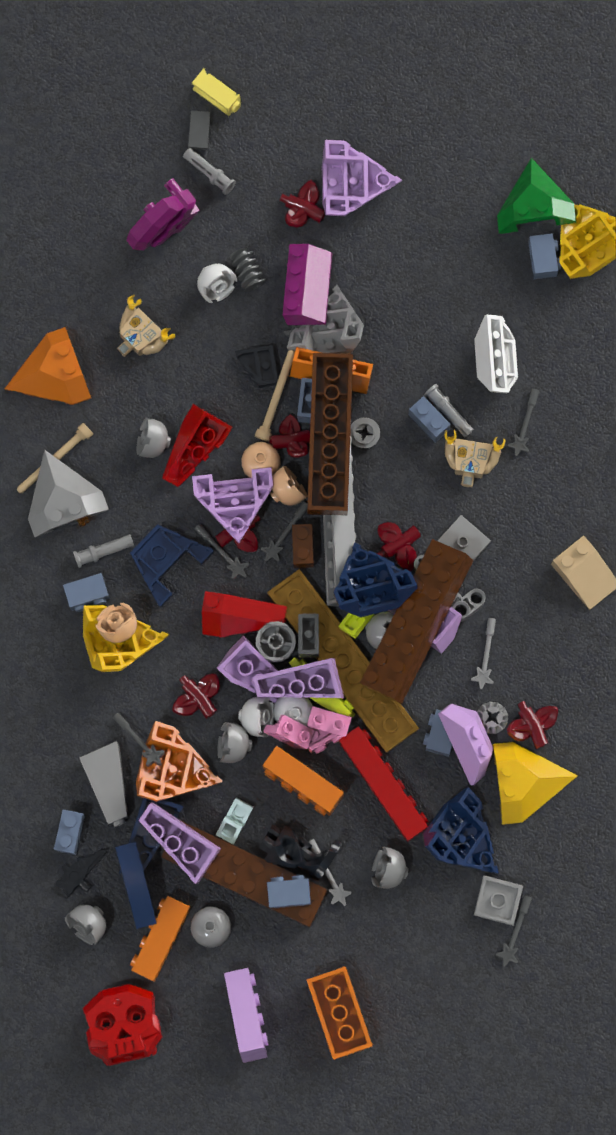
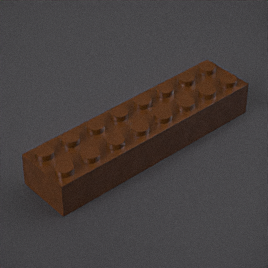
[307,353,353,516]
[360,539,474,704]
[162,820,327,928]

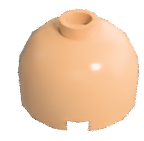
[241,442,281,478]
[270,466,308,506]
[96,603,137,643]

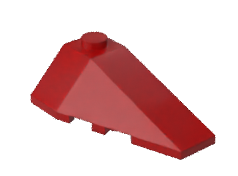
[162,404,233,487]
[202,591,287,638]

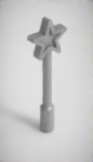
[471,618,496,690]
[308,839,351,906]

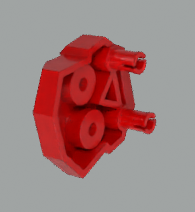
[83,984,162,1066]

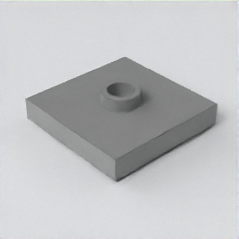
[438,515,491,560]
[473,875,523,926]

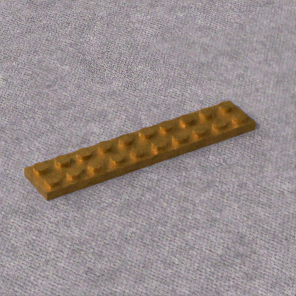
[267,569,419,753]

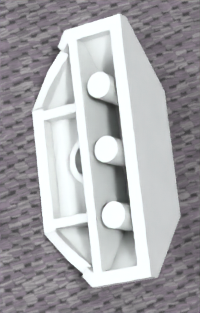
[474,314,518,393]

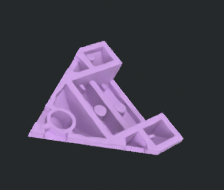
[322,140,402,216]
[192,467,273,543]

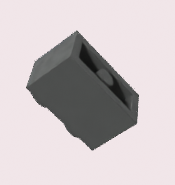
[298,614,319,658]

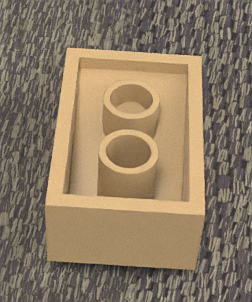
[551,536,616,610]

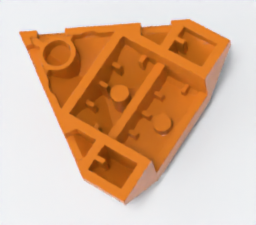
[5,327,91,405]
[136,721,223,802]

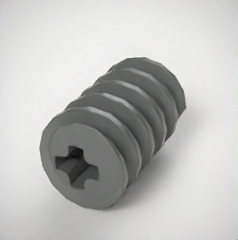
[229,248,266,292]

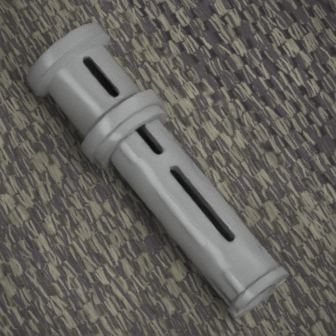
[183,148,236,195]
[423,384,474,438]
[73,534,134,568]

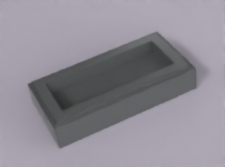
[188,111,211,150]

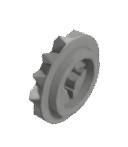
[350,418,380,449]
[477,702,508,734]

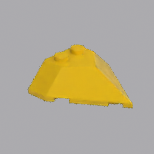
[559,204,616,279]
[83,605,169,672]
[493,742,578,825]

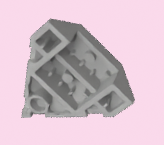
[287,285,364,354]
[28,450,109,538]

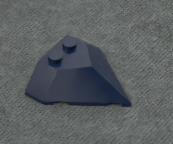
[333,543,417,618]
[423,787,499,874]

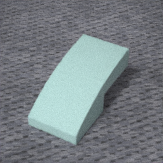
[216,797,254,844]

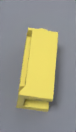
[192,68,241,116]

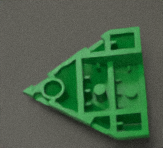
[497,158,576,234]

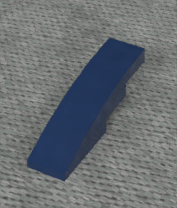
[115,842,157,929]

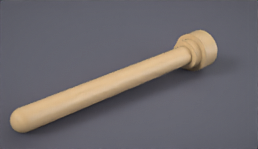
[254,350,295,442]
[17,423,93,493]

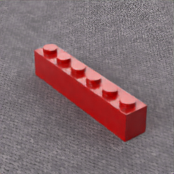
[339,726,429,842]

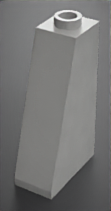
[80,741,128,827]

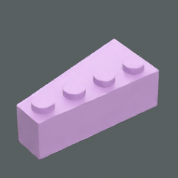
[253,658,344,698]
[139,803,221,884]
[224,968,268,1063]

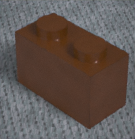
[292,524,314,568]

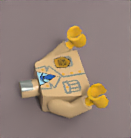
[117,295,175,356]
[444,430,506,487]

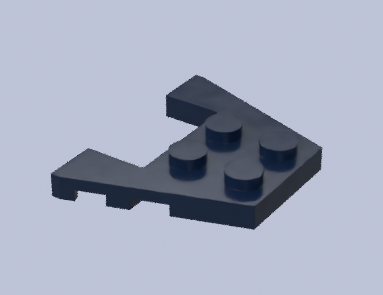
[130,524,214,608]

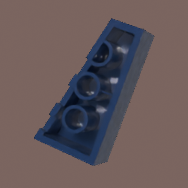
[119,798,184,874]

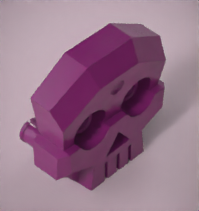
[126,178,200,251]

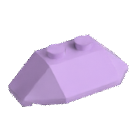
[438,704,493,785]

